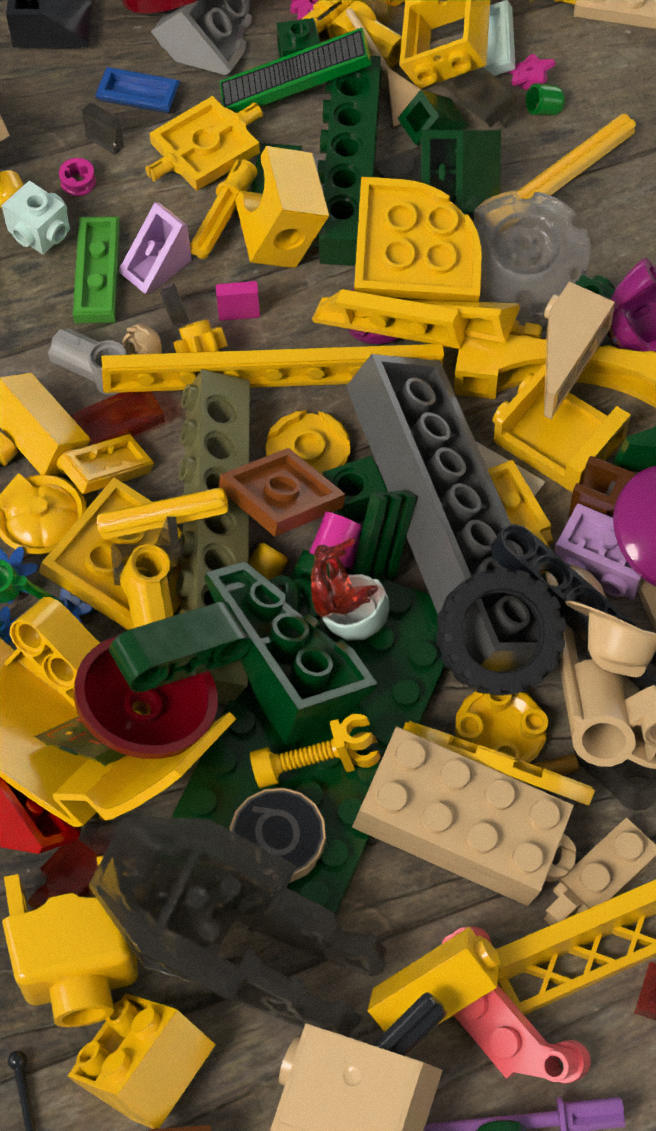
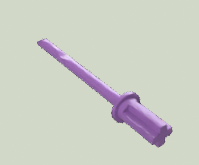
[424,1097,625,1131]

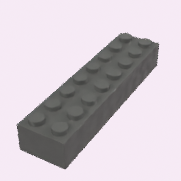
[346,354,561,672]

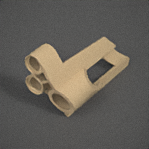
[546,565,656,769]

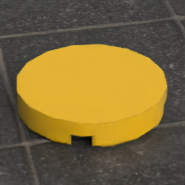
[265,410,351,475]

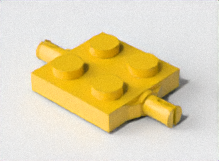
[145,96,263,191]

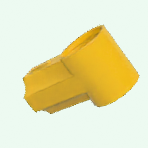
[327,1,402,68]
[120,544,174,628]

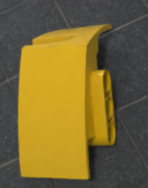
[0,597,236,827]

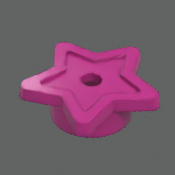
[507,54,556,90]

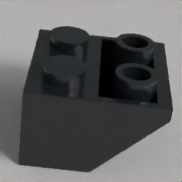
[6,0,93,48]

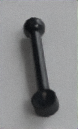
[8,1051,36,1131]

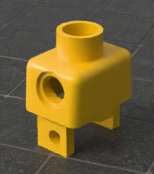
[2,854,138,1027]

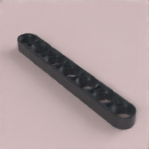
[491,524,656,690]

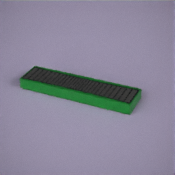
[220,27,372,113]

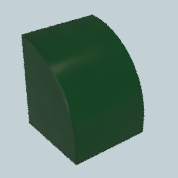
[397,89,469,146]

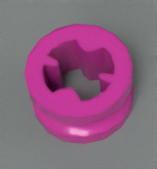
[59,158,96,196]

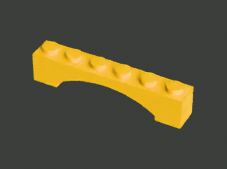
[454,335,656,408]

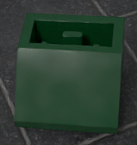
[420,129,501,214]

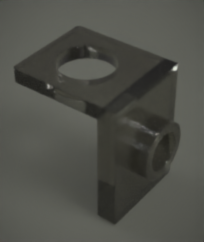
[111,516,184,585]

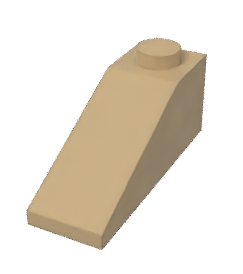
[544,282,615,419]

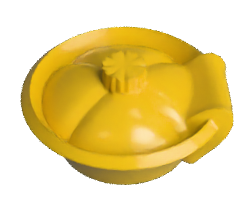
[0,473,87,554]

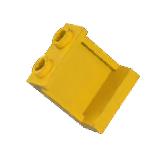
[492,364,631,493]

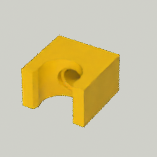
[235,146,329,268]

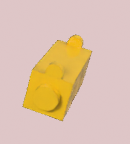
[0,373,91,478]
[367,927,500,1032]

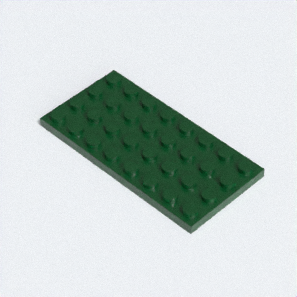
[151,549,446,935]

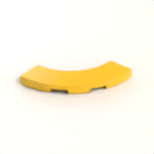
[403,721,595,806]

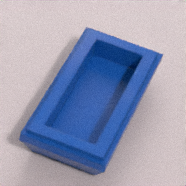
[95,67,180,114]

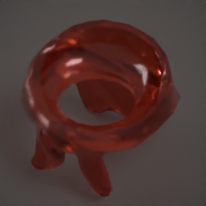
[311,537,378,618]

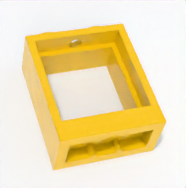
[399,0,491,89]

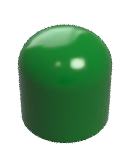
[525,83,565,116]

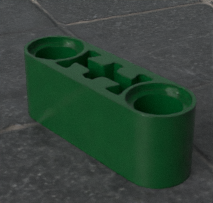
[109,602,253,693]

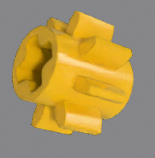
[173,319,228,353]

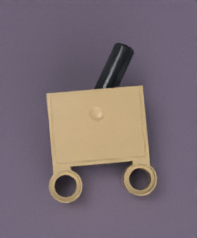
[270,992,447,1131]

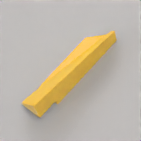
[312,289,520,349]

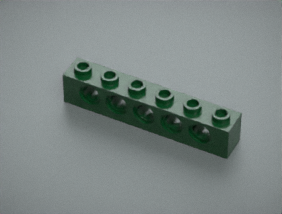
[312,56,381,266]

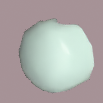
[319,574,389,641]

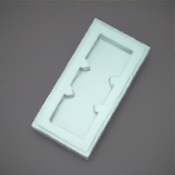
[475,0,516,80]

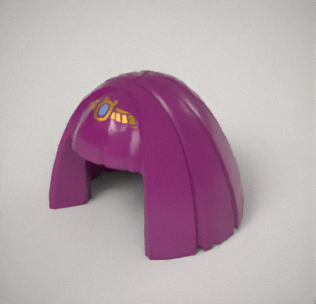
[607,258,656,352]

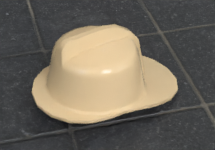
[566,601,656,677]

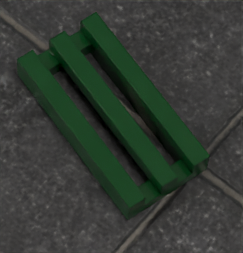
[351,490,416,579]

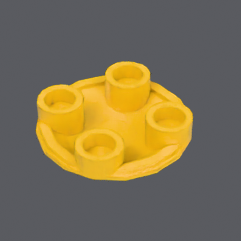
[455,691,548,763]

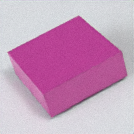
[216,281,260,321]

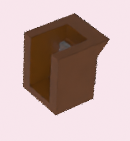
[568,456,636,518]

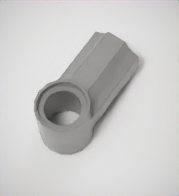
[48,328,127,396]

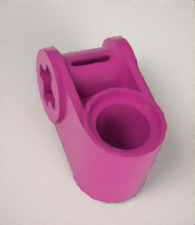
[309,511,363,571]

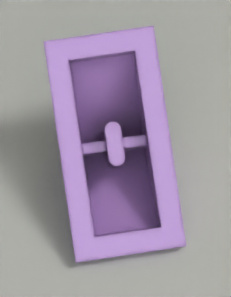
[118,202,192,294]

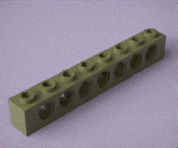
[176,369,250,704]

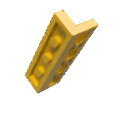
[495,879,656,1015]

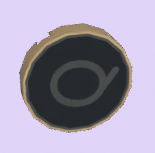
[230,788,326,884]

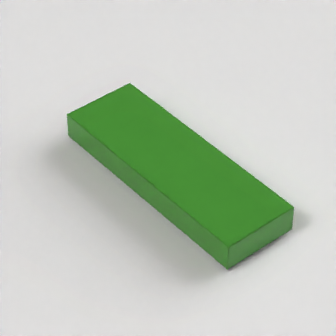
[73,217,121,323]

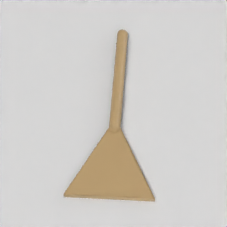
[346,8,420,129]

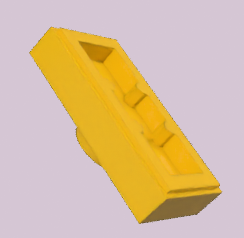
[58,434,154,494]

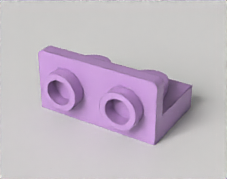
[554,503,642,600]

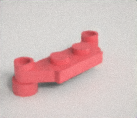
[442,926,591,1083]

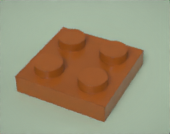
[218,448,345,537]

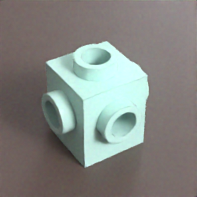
[2,181,70,255]

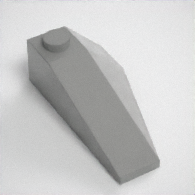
[151,0,252,75]

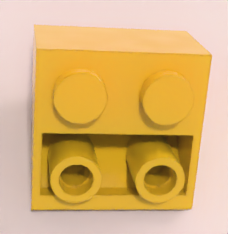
[67,993,216,1129]

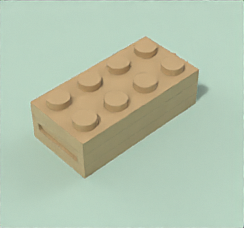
[352,726,577,906]

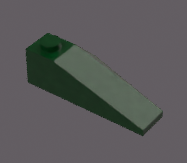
[204,562,378,745]

